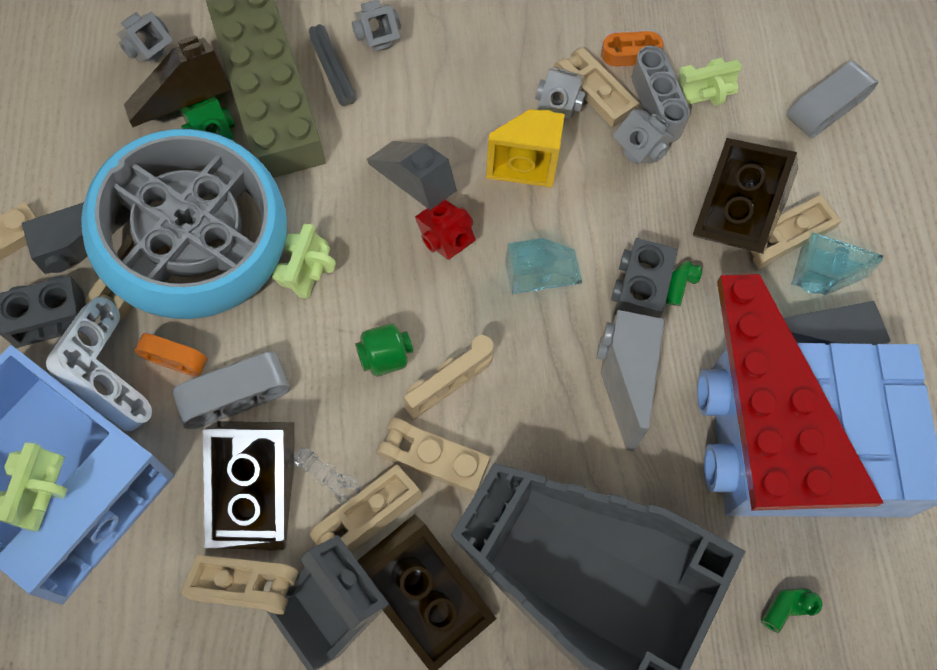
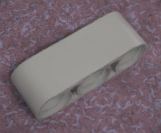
[631,46,690,142]
[787,61,878,138]
[172,352,290,429]

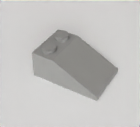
[596,310,664,451]

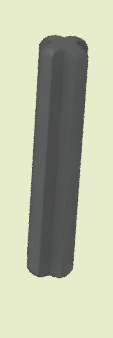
[308,24,356,106]

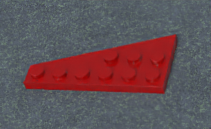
[717,274,884,511]

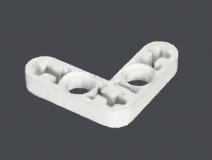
[46,297,152,431]

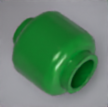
[355,323,413,377]

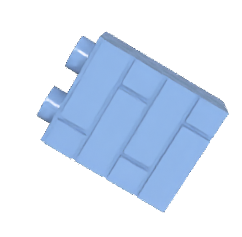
[697,343,937,517]
[0,345,175,605]

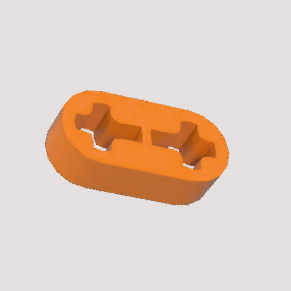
[601,31,663,66]
[134,333,208,377]

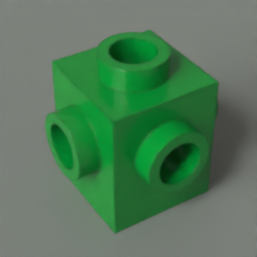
[180,97,235,140]

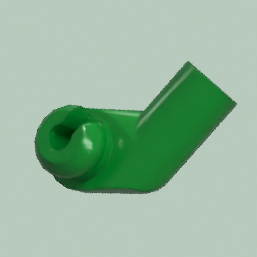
[665,261,702,306]
[761,588,823,633]

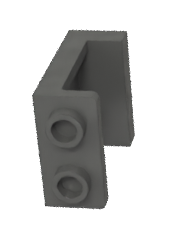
[267,535,389,670]

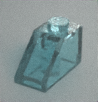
[791,232,884,295]
[505,238,582,294]

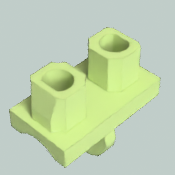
[678,58,742,106]
[272,224,336,299]
[0,443,68,532]

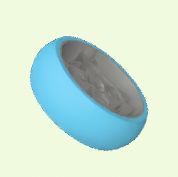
[81,129,287,319]

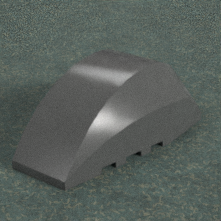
[451,463,746,670]

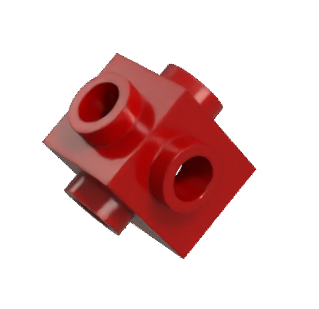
[415,199,476,260]

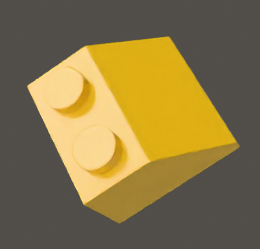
[486,109,565,188]

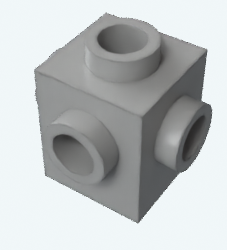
[352,0,401,51]
[117,11,173,63]
[535,67,586,119]
[612,109,674,164]

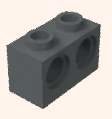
[611,238,678,318]
[0,275,86,348]

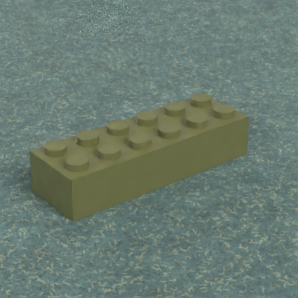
[206,0,326,178]

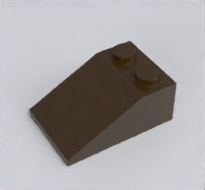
[124,36,231,128]
[693,138,798,254]
[203,421,294,550]
[357,514,497,670]

